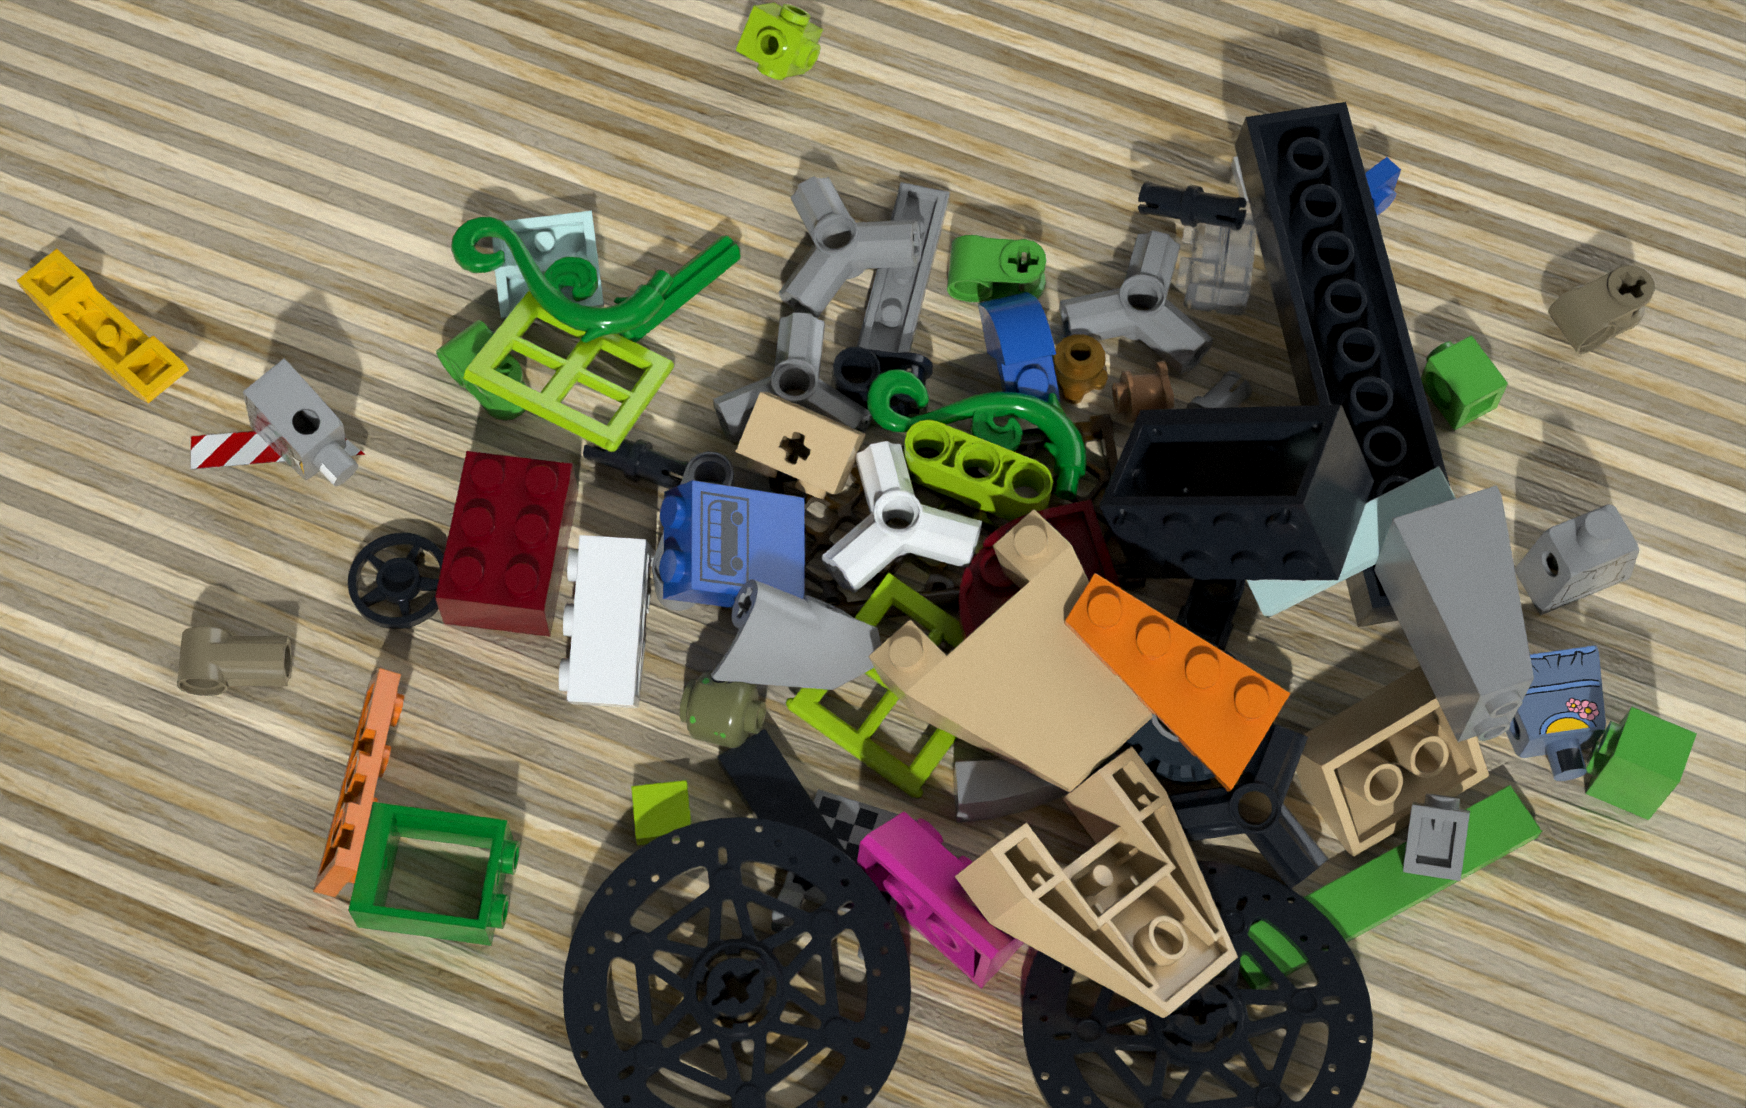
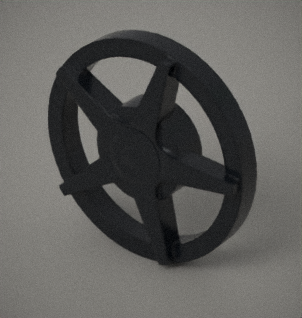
[348,533,444,629]

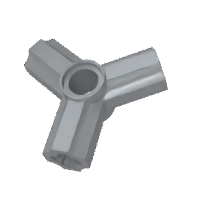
[778,176,922,318]
[1059,230,1213,374]
[713,312,872,443]

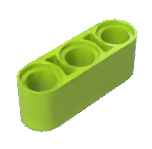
[903,420,1053,521]

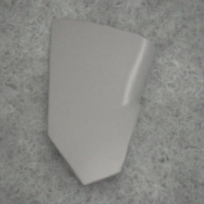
[711,579,881,690]

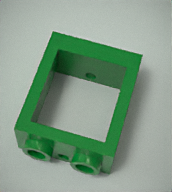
[348,802,520,946]

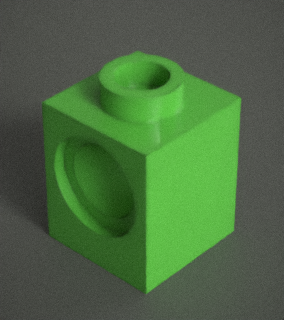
[1421,335,1508,431]

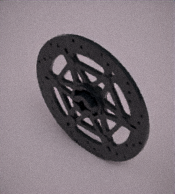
[563,817,911,1108]
[1022,860,1373,1108]

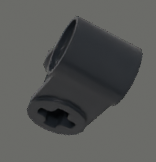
[831,346,933,418]
[1176,579,1245,652]

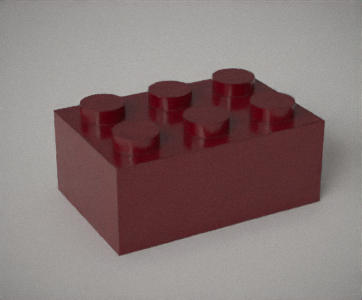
[435,451,578,637]

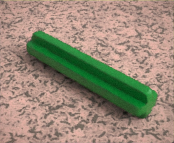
[619,235,741,343]

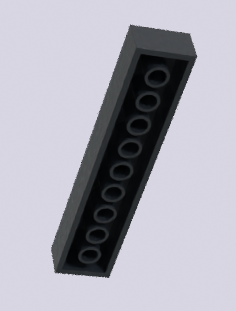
[1235,102,1451,627]

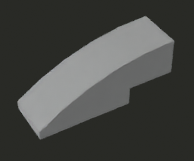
[953,746,1122,823]

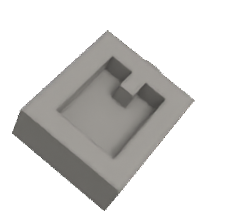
[1403,794,1470,881]

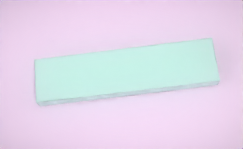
[1246,466,1456,618]

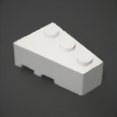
[559,535,656,709]

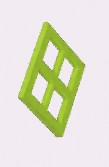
[463,291,674,452]
[786,573,963,798]

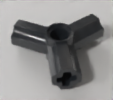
[1168,723,1329,889]

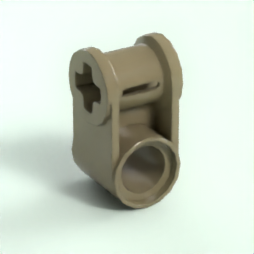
[1548,265,1655,354]

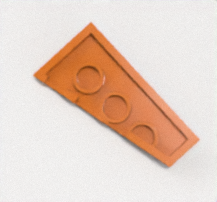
[1064,573,1290,792]
[313,668,404,897]

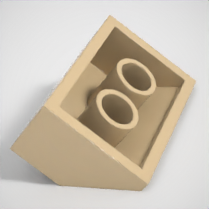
[1296,665,1489,858]

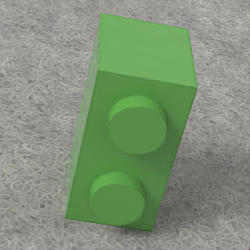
[1585,707,1697,820]

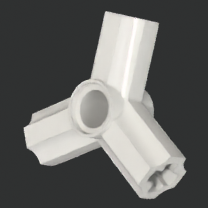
[822,441,982,593]

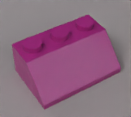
[857,811,1024,989]

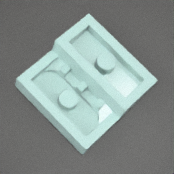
[492,210,604,320]

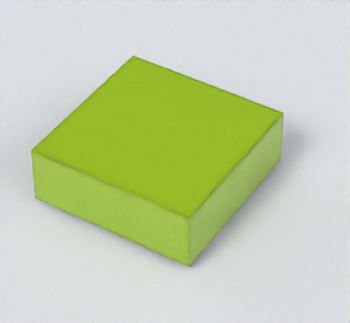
[631,780,691,845]

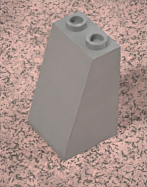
[1374,485,1534,742]

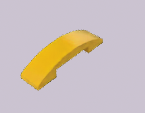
[16,248,189,404]

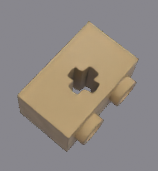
[735,392,866,499]

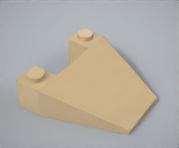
[868,509,1153,792]
[955,747,1238,1018]

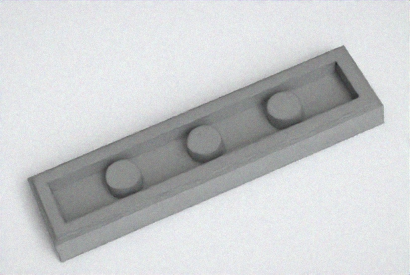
[857,182,950,353]

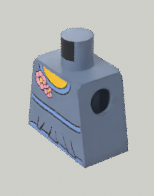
[1506,645,1606,781]

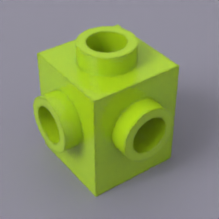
[735,2,823,80]

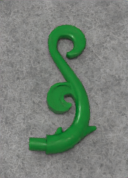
[451,217,673,343]
[867,370,1086,500]

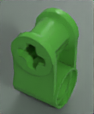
[947,235,1047,302]
[436,319,526,421]

